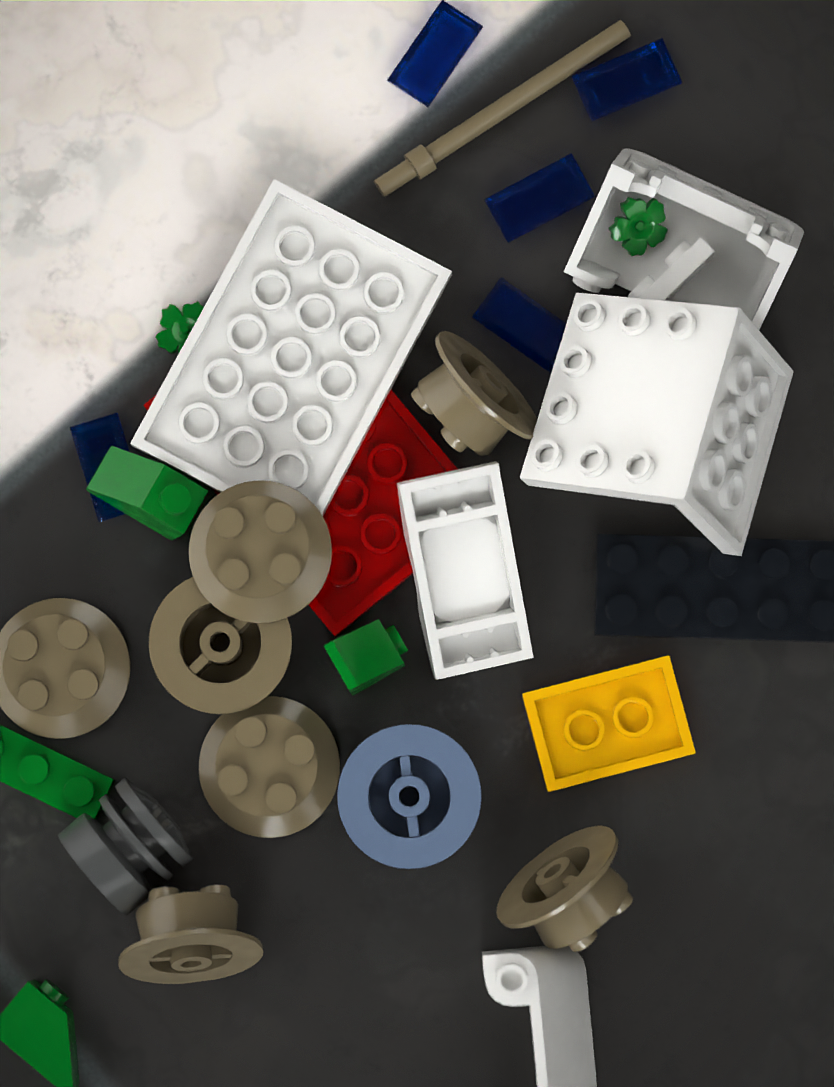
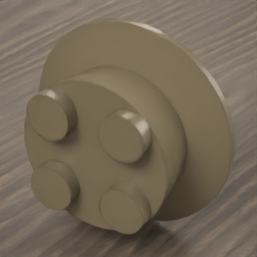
[411,331,537,456]
[189,480,332,623]
[149,577,292,714]
[0,598,131,739]
[199,696,340,838]
[496,826,633,952]
[118,885,263,984]

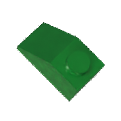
[85,446,208,541]
[324,619,408,696]
[0,979,80,1087]

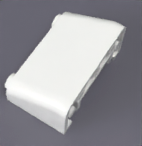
[564,148,804,330]
[482,946,597,1087]

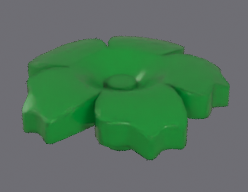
[608,197,668,256]
[155,302,204,354]

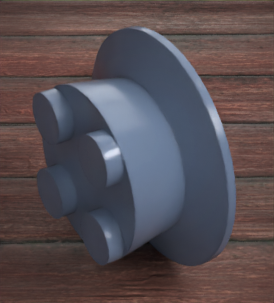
[337,724,481,869]

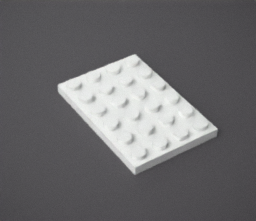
[130,179,452,516]

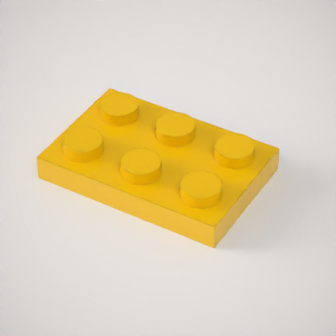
[522,655,696,792]

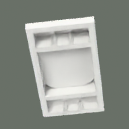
[397,461,534,680]

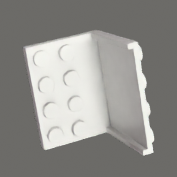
[520,293,794,556]

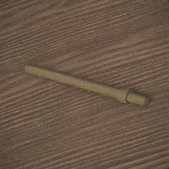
[374,20,631,197]

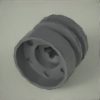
[58,778,194,916]

